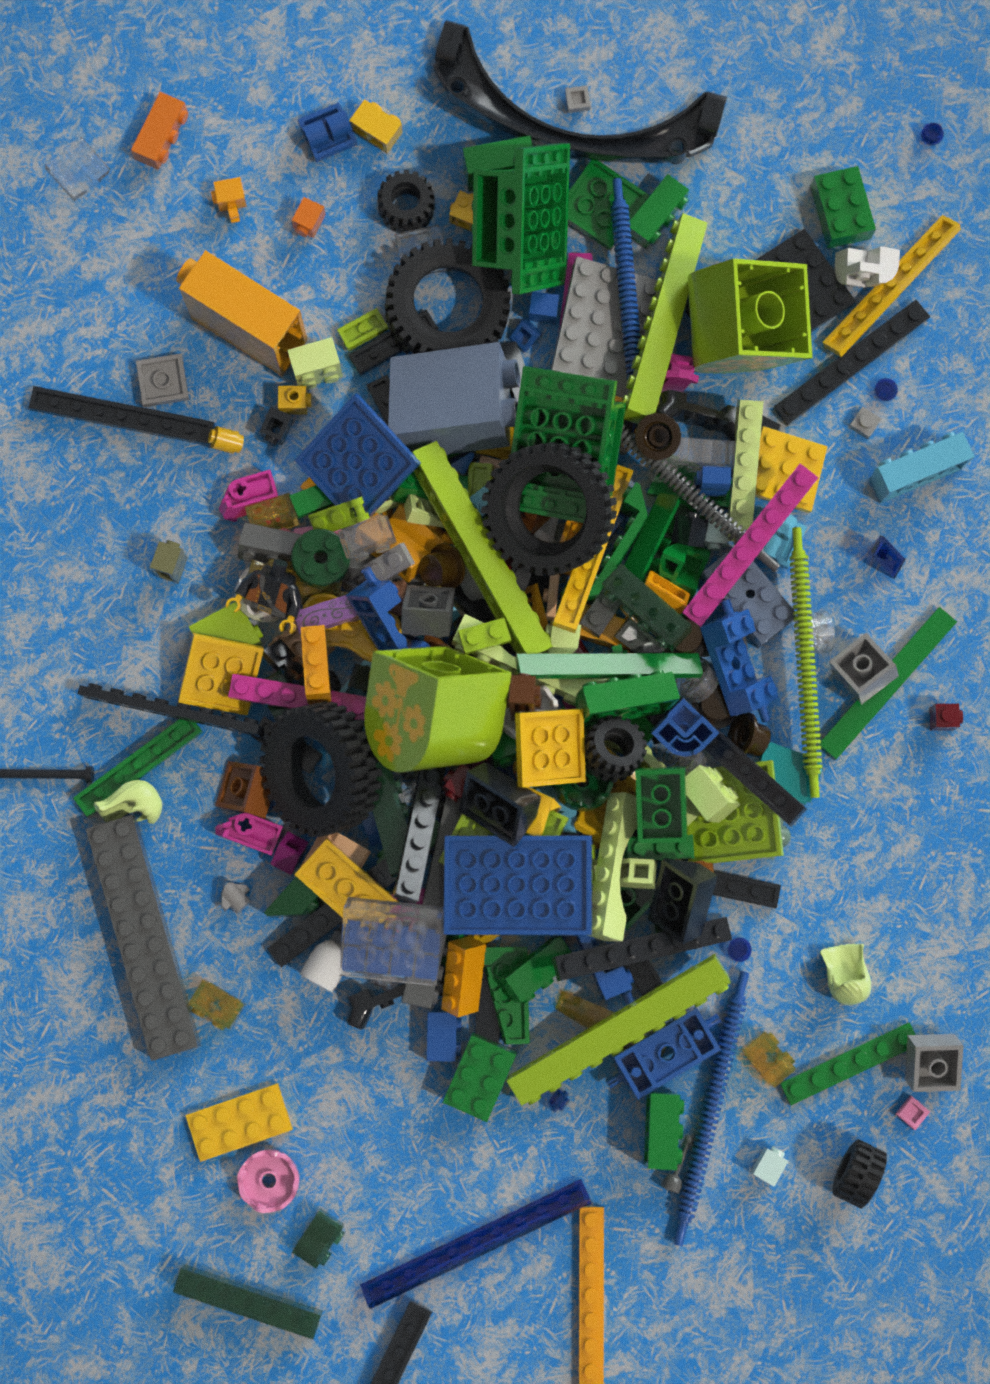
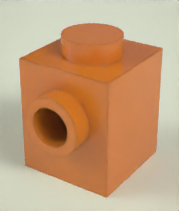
[291,197,326,238]

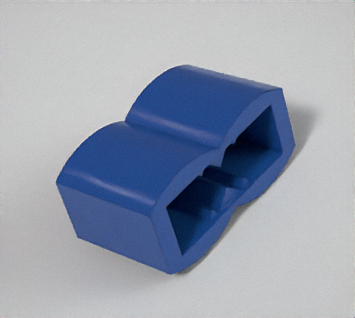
[693,466,731,497]

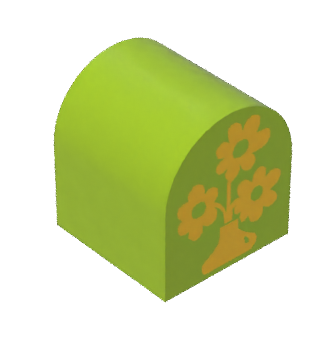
[688,258,812,374]
[364,646,511,772]

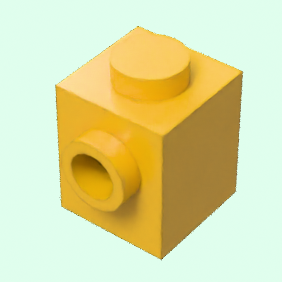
[278,386,312,415]

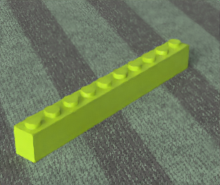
[621,213,708,424]
[412,441,553,655]
[507,954,731,1105]

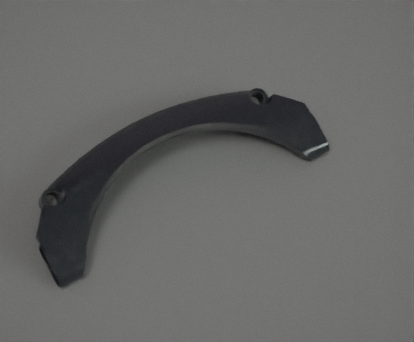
[434,20,727,165]

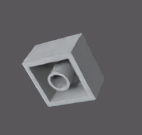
[829,633,899,705]
[905,1034,963,1092]

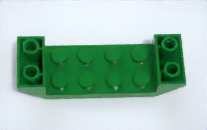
[559,482,648,605]

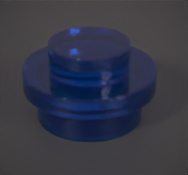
[921,123,944,146]
[874,378,898,401]
[727,938,752,962]
[548,1089,570,1113]

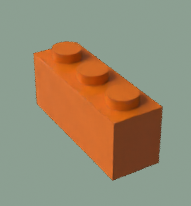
[131,92,188,170]

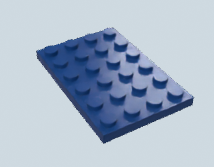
[444,836,592,935]

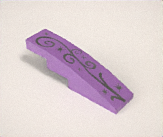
[295,595,394,635]

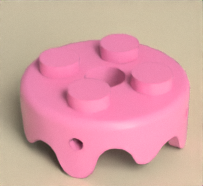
[237,1149,300,1213]

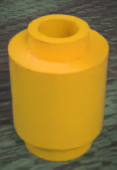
[208,426,244,454]

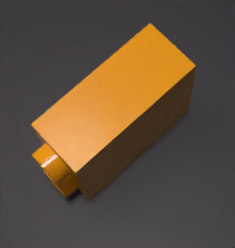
[176,250,308,377]

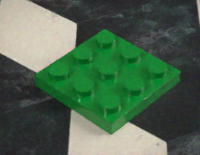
[568,159,649,251]

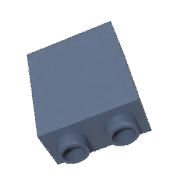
[388,342,520,455]

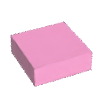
[895,1096,930,1130]

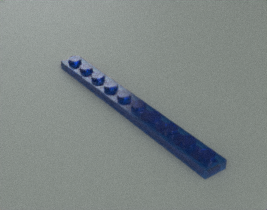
[360,1179,592,1309]

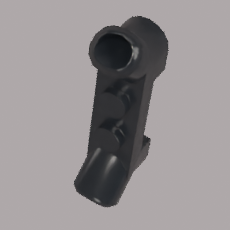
[656,390,736,446]
[346,974,445,1030]

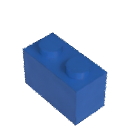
[427,1012,461,1062]

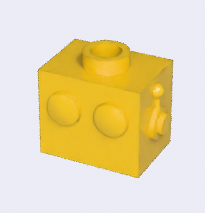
[449,190,473,231]

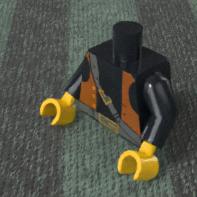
[226,559,302,634]

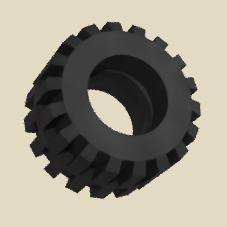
[377,170,435,234]
[584,715,647,782]
[833,1139,887,1209]

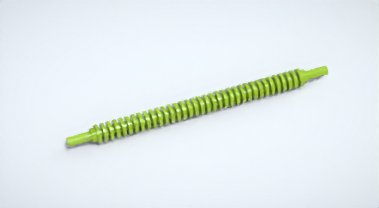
[789,527,823,798]

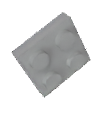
[136,354,189,407]

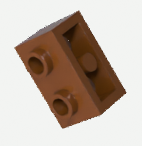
[506,673,542,721]

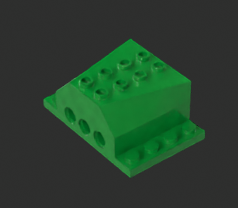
[471,143,570,294]
[511,366,626,523]

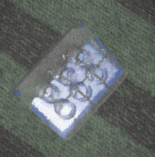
[340,897,444,986]

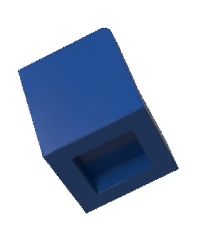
[529,292,559,324]

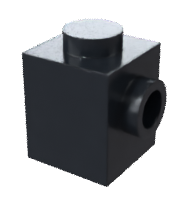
[671,511,709,548]

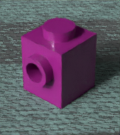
[271,831,309,875]

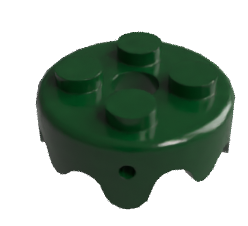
[290,529,350,590]
[552,762,613,811]

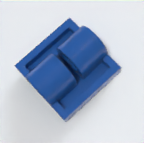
[298,102,357,162]

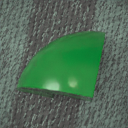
[659,544,711,608]

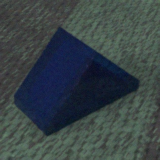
[863,535,906,579]

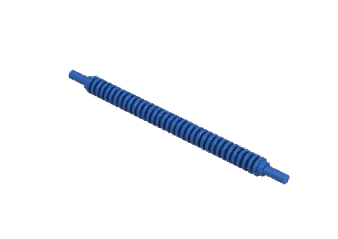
[610,178,641,428]
[673,971,749,1247]

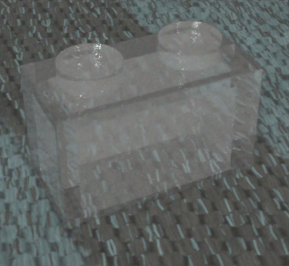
[337,514,397,562]

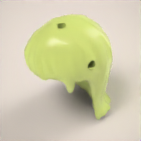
[94,780,162,824]
[820,944,871,1005]

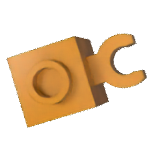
[211,177,247,223]

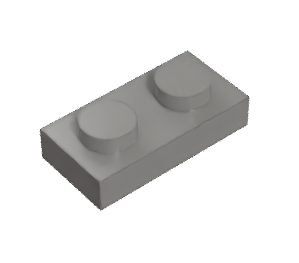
[364,543,415,581]

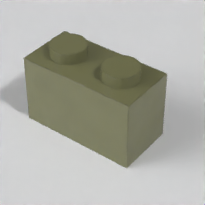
[150,540,188,584]

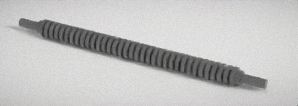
[621,424,780,572]

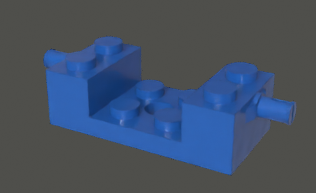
[346,567,430,651]
[700,599,779,723]
[575,935,634,1005]
[605,1006,721,1100]

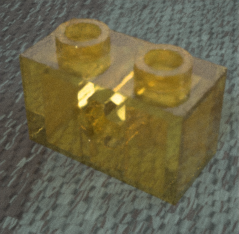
[245,493,299,530]
[188,979,246,1031]
[740,1031,796,1088]

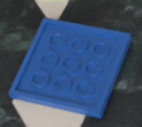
[294,394,421,529]

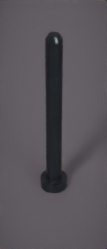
[0,766,94,783]

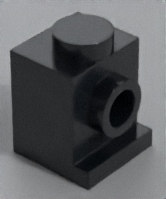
[259,407,294,446]

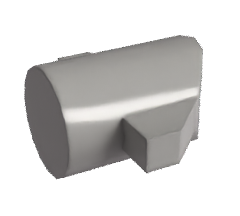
[221,882,251,914]

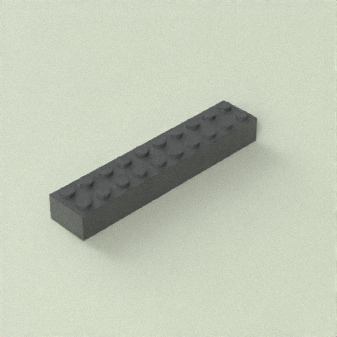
[86,815,201,1061]

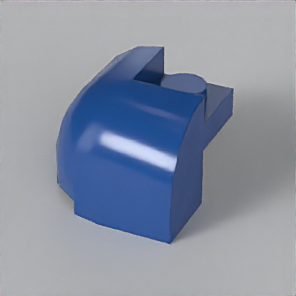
[650,698,719,757]

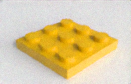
[755,426,828,513]
[178,633,264,716]
[515,709,586,787]

